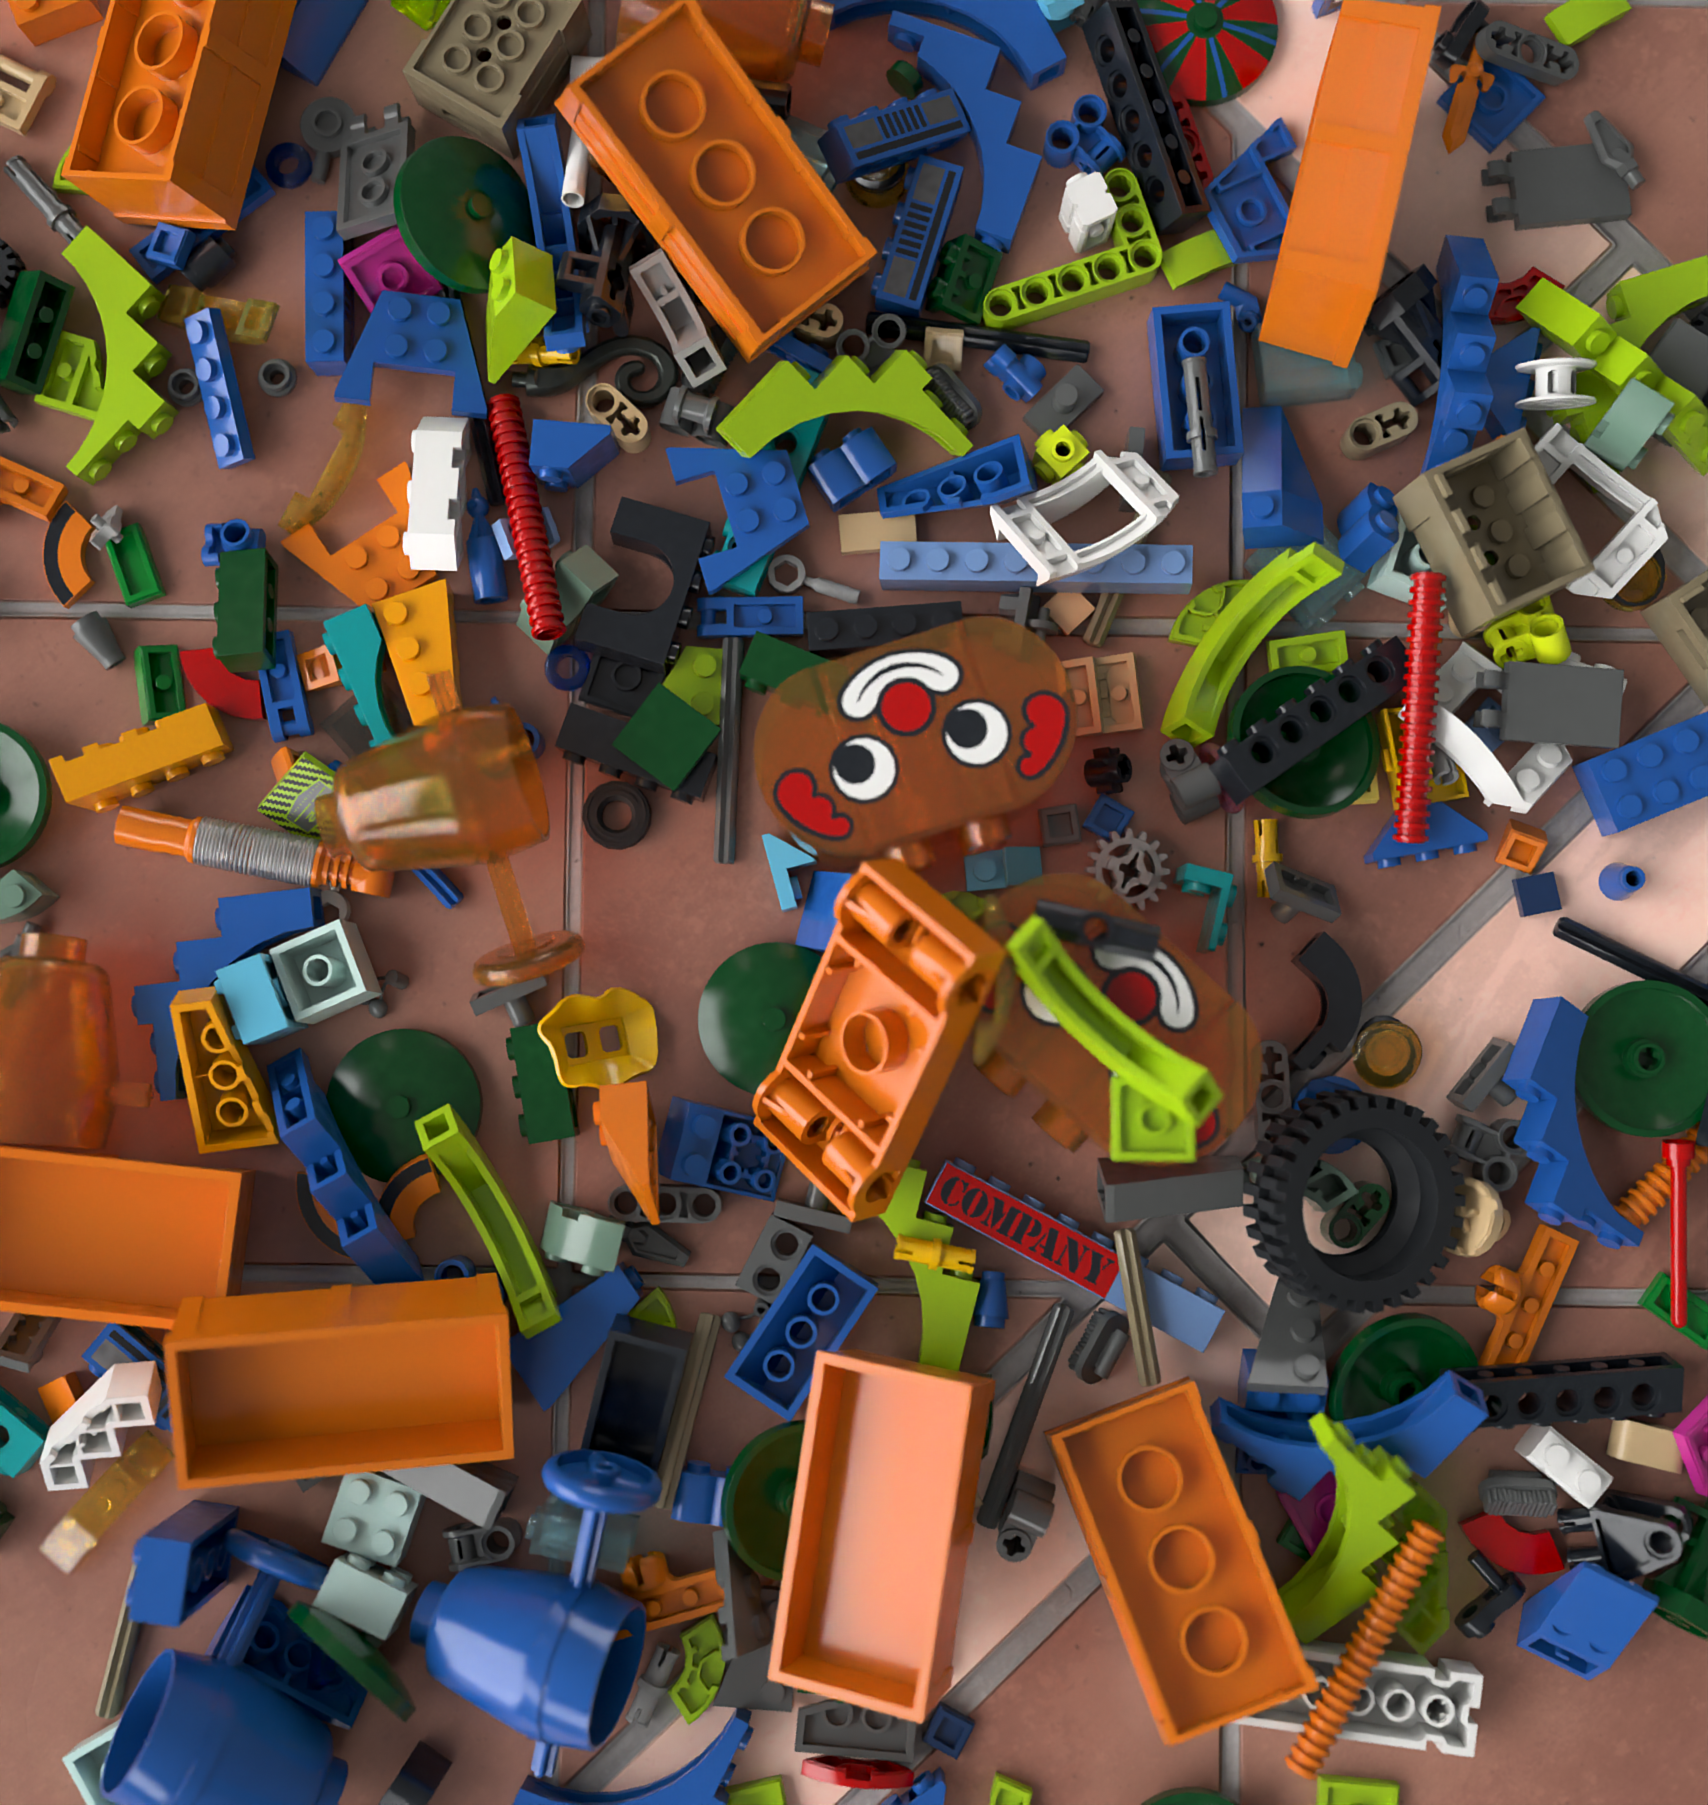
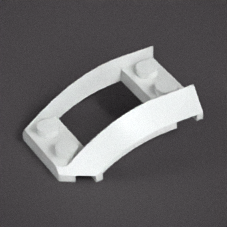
[1534,423,1668,599]
[990,450,1179,587]
[1397,641,1573,814]

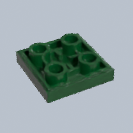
[611,683,722,792]

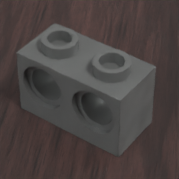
[735,1211,814,1304]

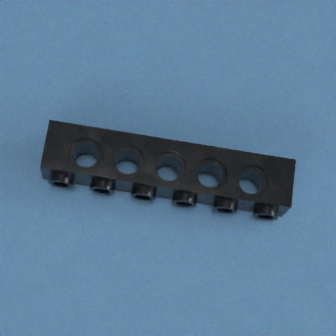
[1081,0,1211,236]
[1209,635,1409,805]
[1439,1352,1684,1432]

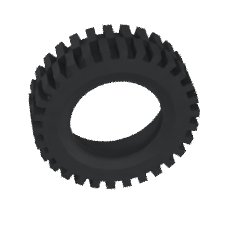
[1243,1089,1466,1314]

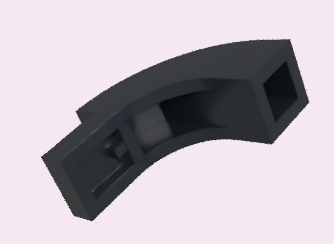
[1288,931,1362,1071]

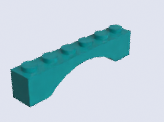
[322,604,465,838]

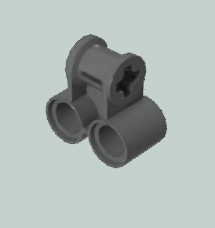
[836,313,907,378]
[658,385,734,449]
[1159,739,1221,825]
[1443,1114,1526,1191]
[996,1469,1056,1562]

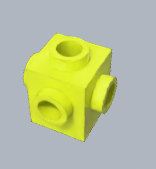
[1032,424,1090,484]

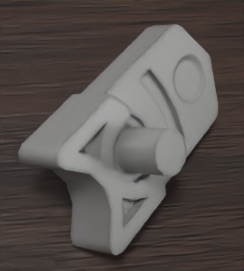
[89,505,124,550]

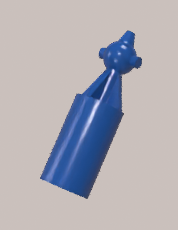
[466,488,509,605]

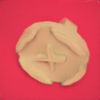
[1444,1177,1511,1257]

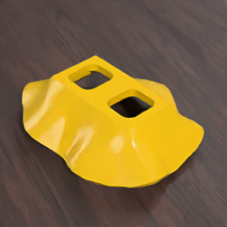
[537,987,658,1089]

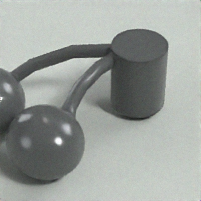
[361,970,409,1018]
[721,1297,771,1352]

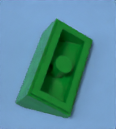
[133,645,186,726]

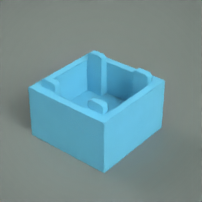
[214,953,309,1045]

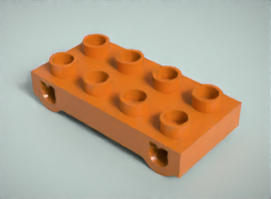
[752,858,1007,1222]

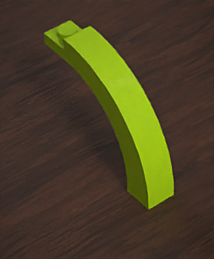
[1160,542,1345,748]
[1005,916,1224,1127]
[414,1103,562,1339]

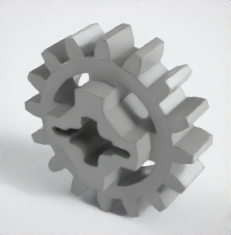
[1084,829,1170,913]

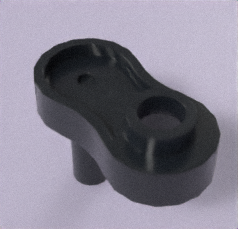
[1431,0,1502,71]
[1454,1550,1526,1639]

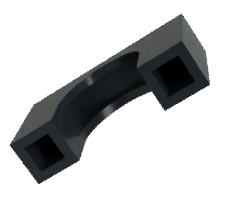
[575,496,716,675]

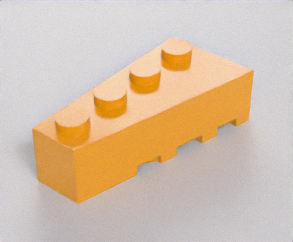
[372,578,466,757]
[48,703,235,813]
[170,986,281,1154]

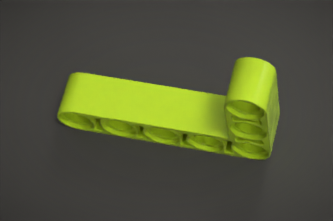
[982,168,1163,330]

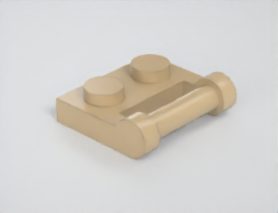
[0,54,56,136]

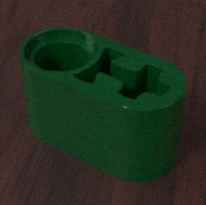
[1320,1181,1390,1249]

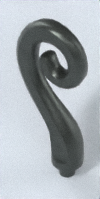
[512,335,679,408]

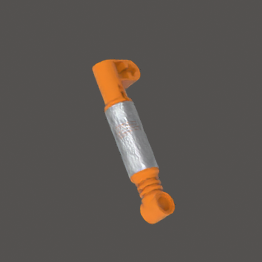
[114,805,398,898]

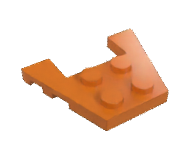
[280,461,439,607]

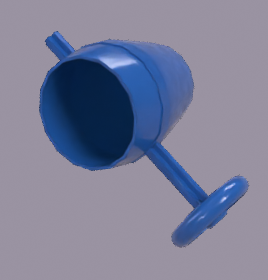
[410,1449,663,1778]
[100,1527,348,1805]

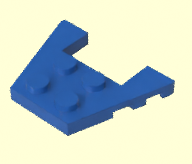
[1204,118,1297,264]
[334,290,487,419]
[665,447,810,595]

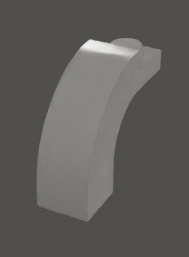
[628,248,727,389]

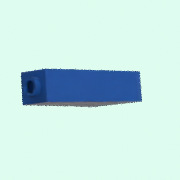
[509,1261,645,1411]

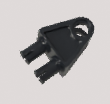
[1557,1489,1694,1581]

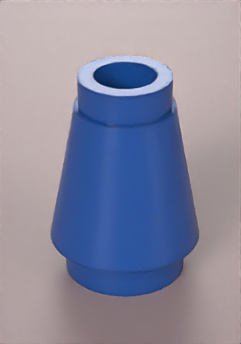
[1599,863,1645,901]
[972,1271,1009,1329]

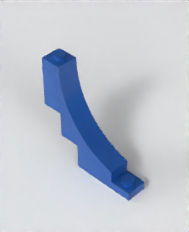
[888,10,1042,254]
[266,1047,424,1285]

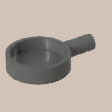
[300,97,355,185]

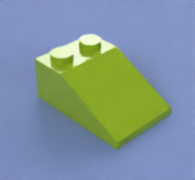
[485,236,557,384]

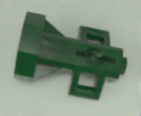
[1641,1496,1708,1641]

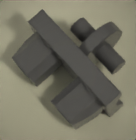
[992,587,1059,665]

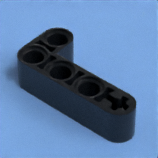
[378,1740,453,1805]

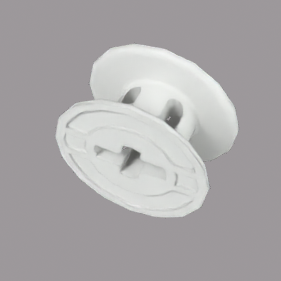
[1515,358,1597,410]

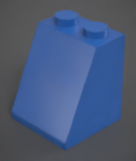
[795,871,854,953]

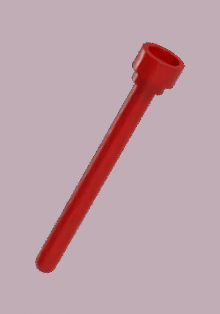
[1662,1139,1695,1328]

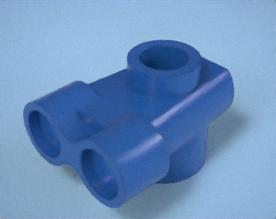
[983,343,1047,403]
[201,519,266,567]

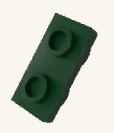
[925,233,1003,325]

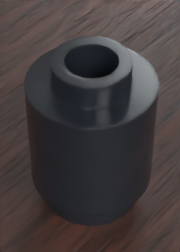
[180,235,237,293]

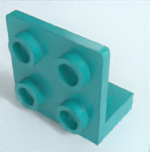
[1173,863,1237,954]

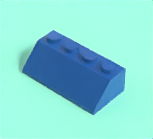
[279,0,369,87]
[724,1243,879,1422]

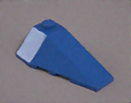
[1242,405,1324,549]
[877,434,1039,519]
[204,1584,368,1730]

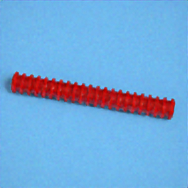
[486,393,567,641]
[1392,572,1447,844]

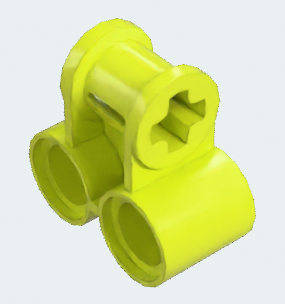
[1483,596,1572,669]

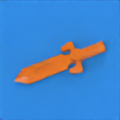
[1442,33,1495,155]

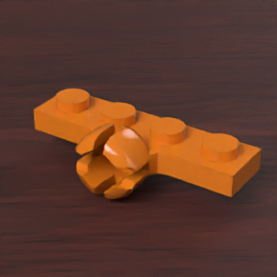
[0,456,69,523]
[1474,1223,1580,1366]
[613,1551,725,1641]

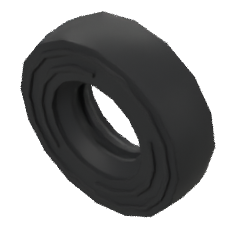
[582,781,652,850]

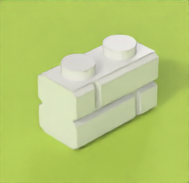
[1058,171,1118,254]
[1514,1424,1613,1509]

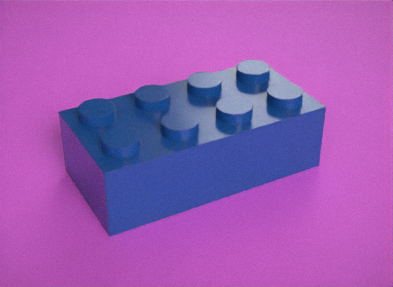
[1147,301,1244,471]
[1572,711,1708,837]
[126,1500,240,1627]

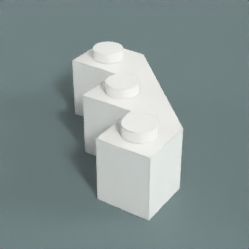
[403,416,472,571]
[40,1361,163,1491]

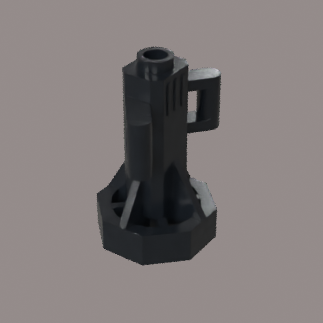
[555,193,658,337]
[1363,263,1443,408]

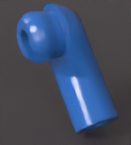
[1218,281,1262,333]

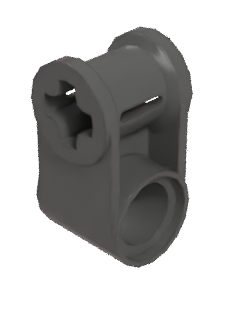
[442,1517,523,1572]

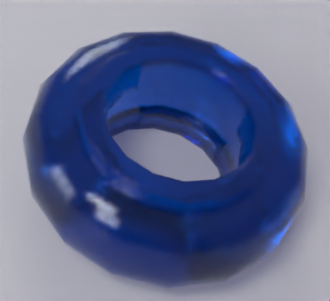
[265,142,313,189]
[544,644,591,692]

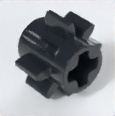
[1084,746,1132,794]

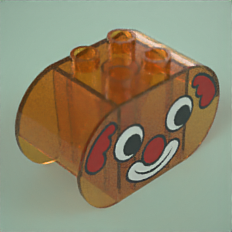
[754,616,1077,874]
[970,873,1262,1166]

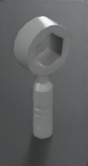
[767,554,861,605]

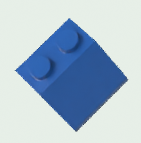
[529,419,620,492]

